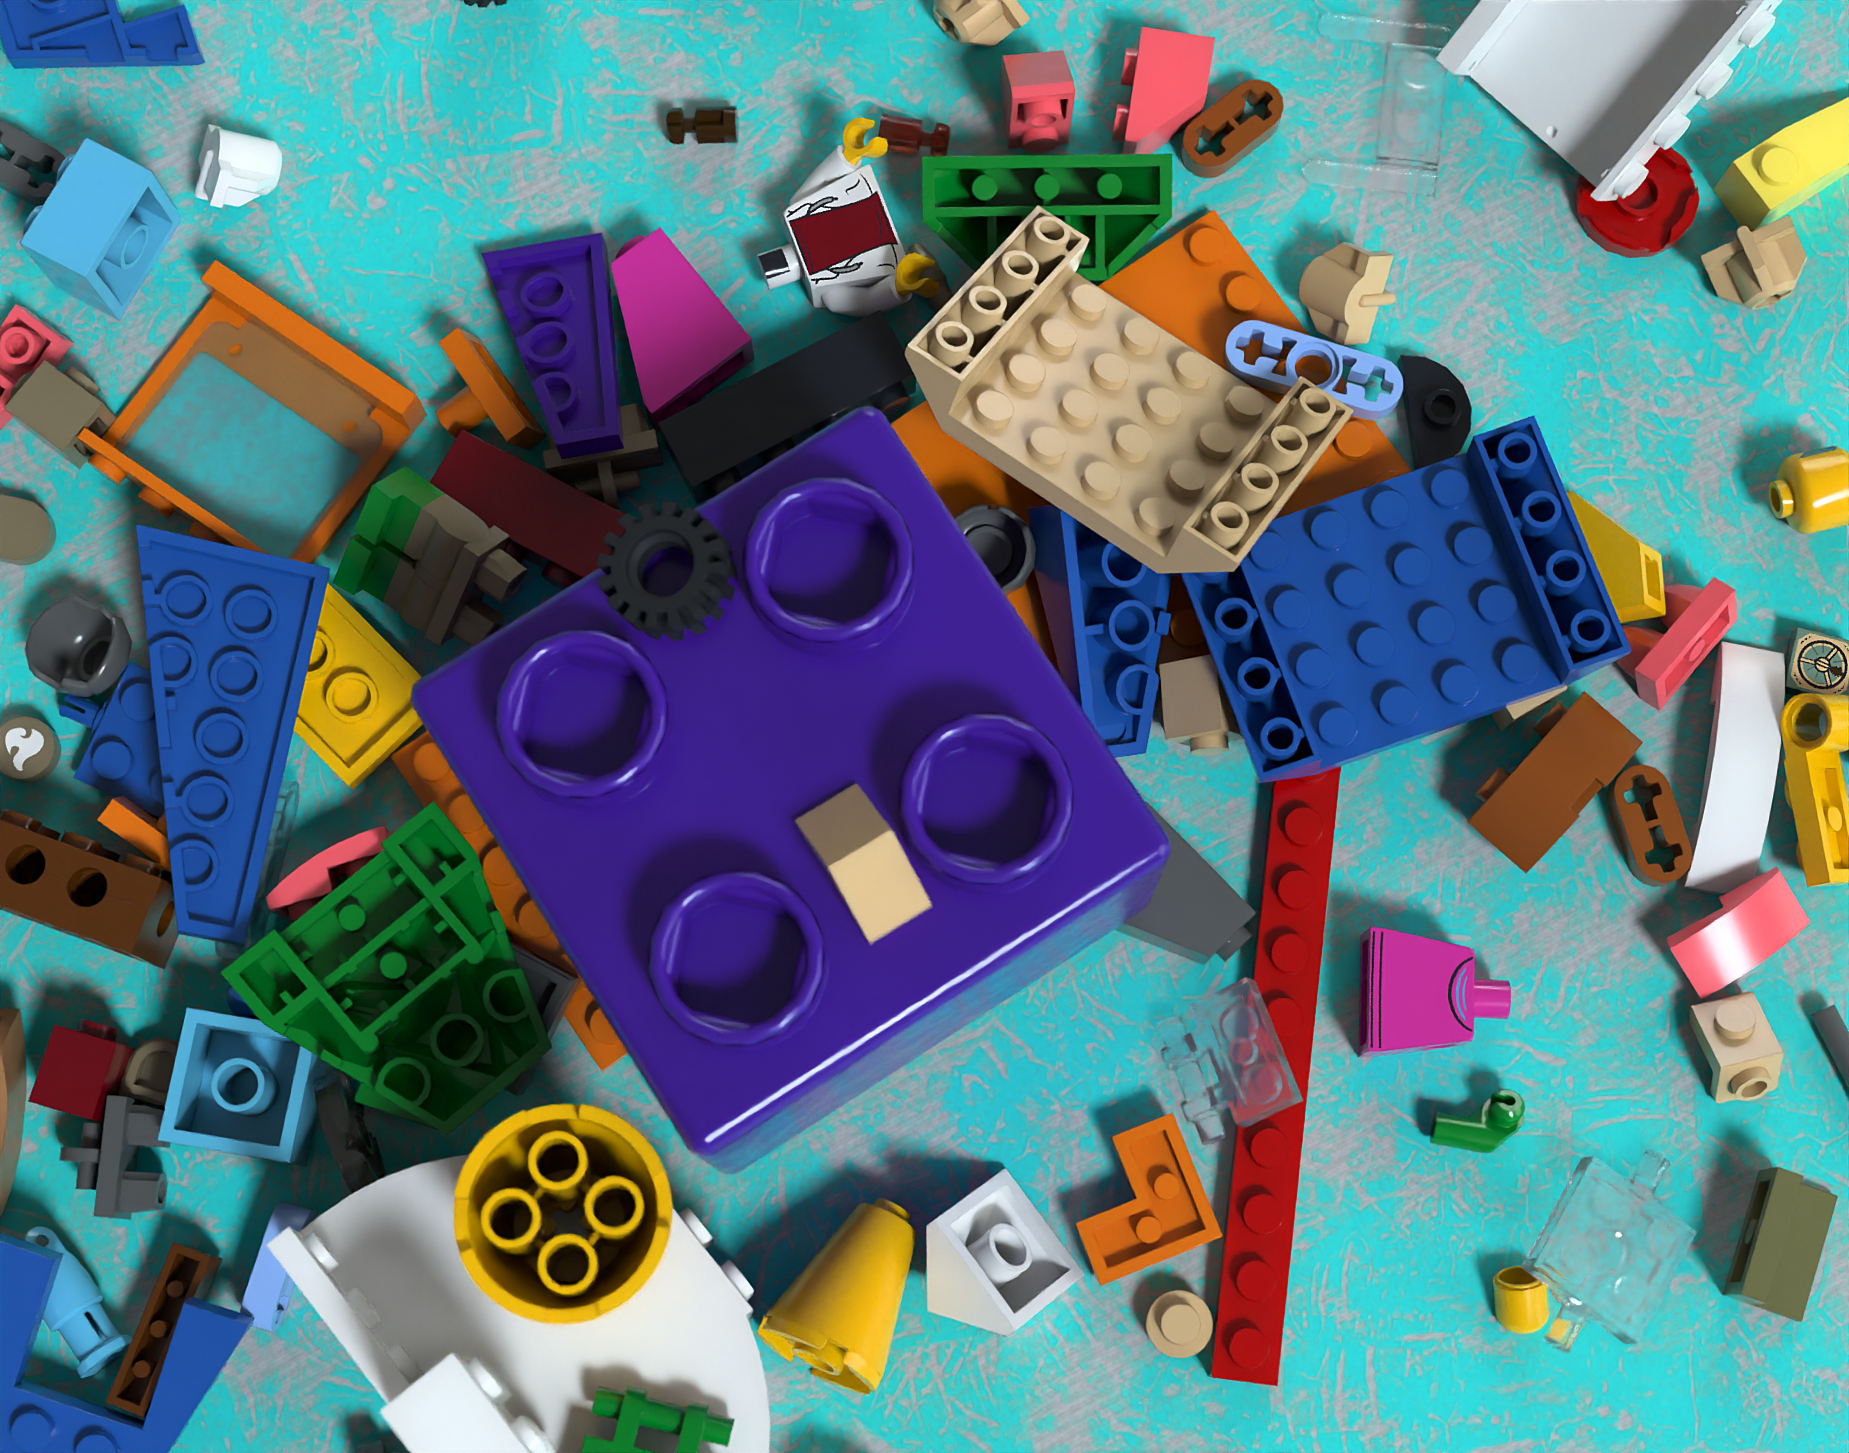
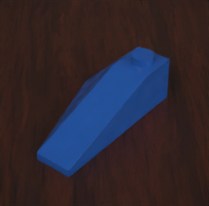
[1028,505,1179,758]

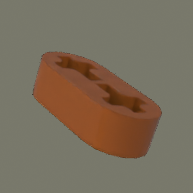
[1180,79,1284,178]
[1606,765,1692,887]

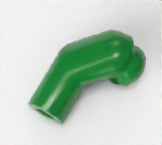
[1430,1089,1525,1153]

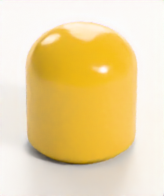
[1493,1266,1549,1334]

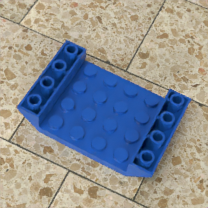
[1180,415,1632,783]

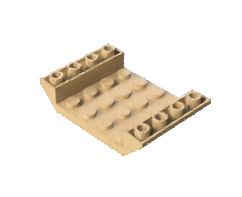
[904,206,1354,574]

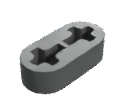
[0,121,65,207]

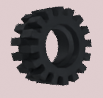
[597,501,737,641]

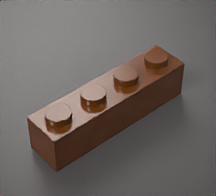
[106,1242,223,1417]

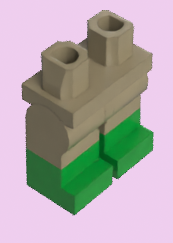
[333,466,528,646]

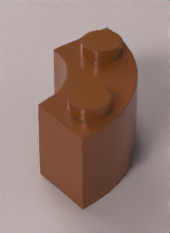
[1467,691,1643,873]

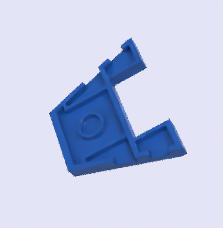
[0,0,205,69]

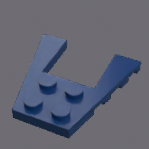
[0,1232,254,1453]

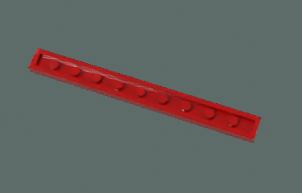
[1209,766,1341,1386]

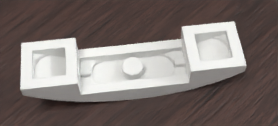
[1682,642,1785,896]

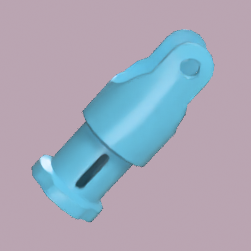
[24,1227,132,1378]

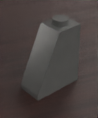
[1114,801,1256,965]

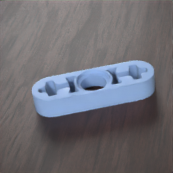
[1224,320,1403,420]

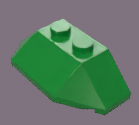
[921,154,1172,281]

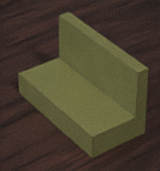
[1722,1167,1838,1322]

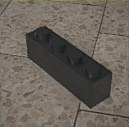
[658,309,916,505]

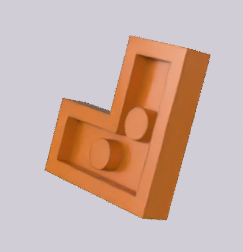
[1074,1112,1223,1286]

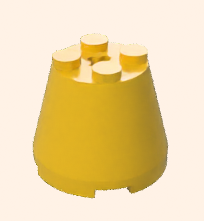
[453,1104,673,1325]

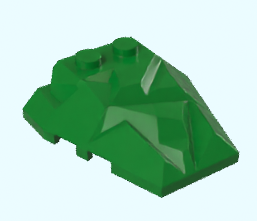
[220,802,552,1136]

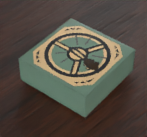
[1785,627,1849,696]

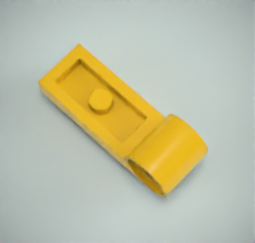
[1780,693,1849,887]

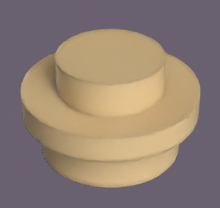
[1146,1290,1213,1358]

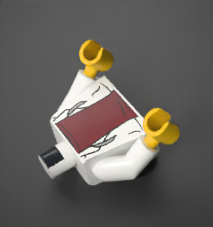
[757,118,939,318]

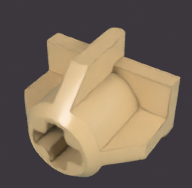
[933,0,1030,47]
[1700,215,1807,310]
[1299,243,1395,345]

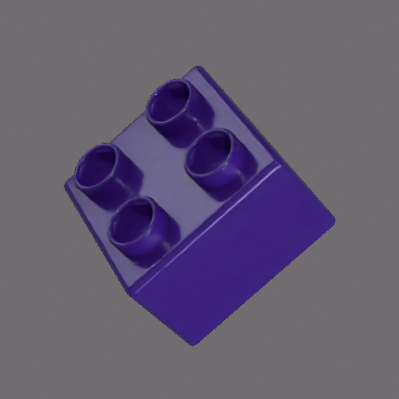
[411,406,1171,1174]

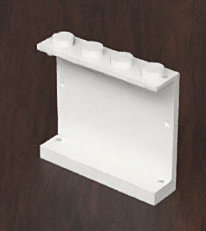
[1435,0,1782,201]

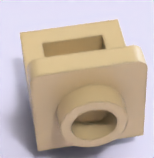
[1689,991,1784,1104]

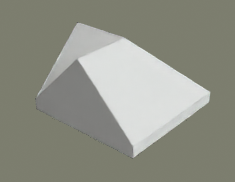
[926,1168,1085,1337]

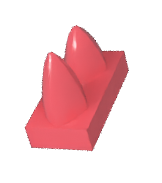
[1616,577,1738,711]

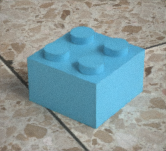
[20,137,183,321]
[158,1008,327,1167]

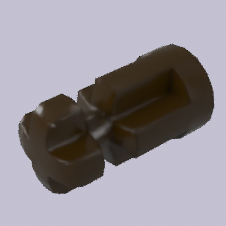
[666,106,739,144]

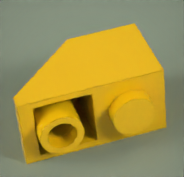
[1567,491,1666,623]

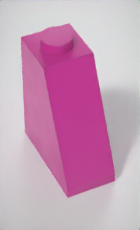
[610,227,755,432]

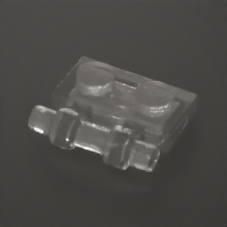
[1157,977,1303,1146]

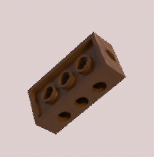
[0,808,179,970]

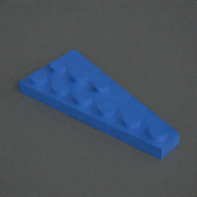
[136,524,330,947]

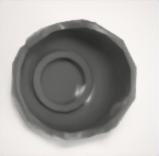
[953,504,1036,596]
[24,596,132,697]

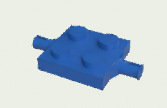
[59,662,165,817]

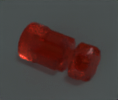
[878,113,951,156]

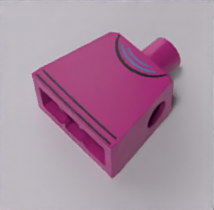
[1358,927,1511,1058]

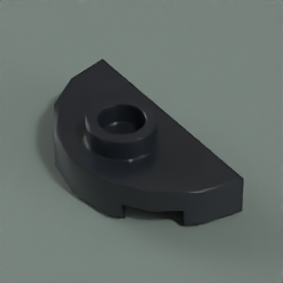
[1397,355,1472,470]

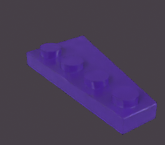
[481,232,624,459]

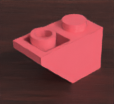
[1112,27,1215,154]
[1000,50,1075,153]

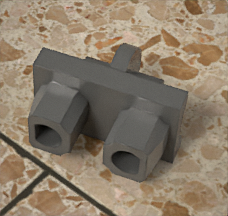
[59,1095,171,1220]

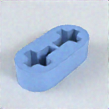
[240,1201,316,1333]

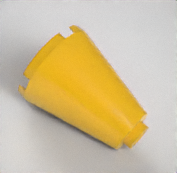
[756,1198,917,1395]

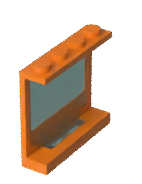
[77,260,427,564]

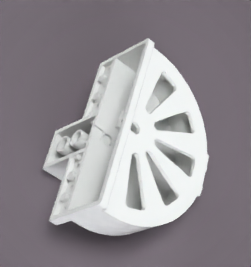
[266,1155,770,1453]

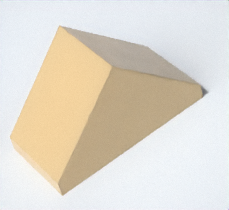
[794,783,932,944]

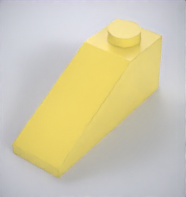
[1713,97,1849,232]

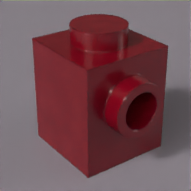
[28,1018,135,1123]

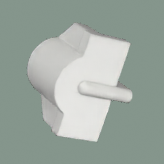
[194,124,282,208]

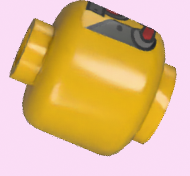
[1768,446,1849,534]

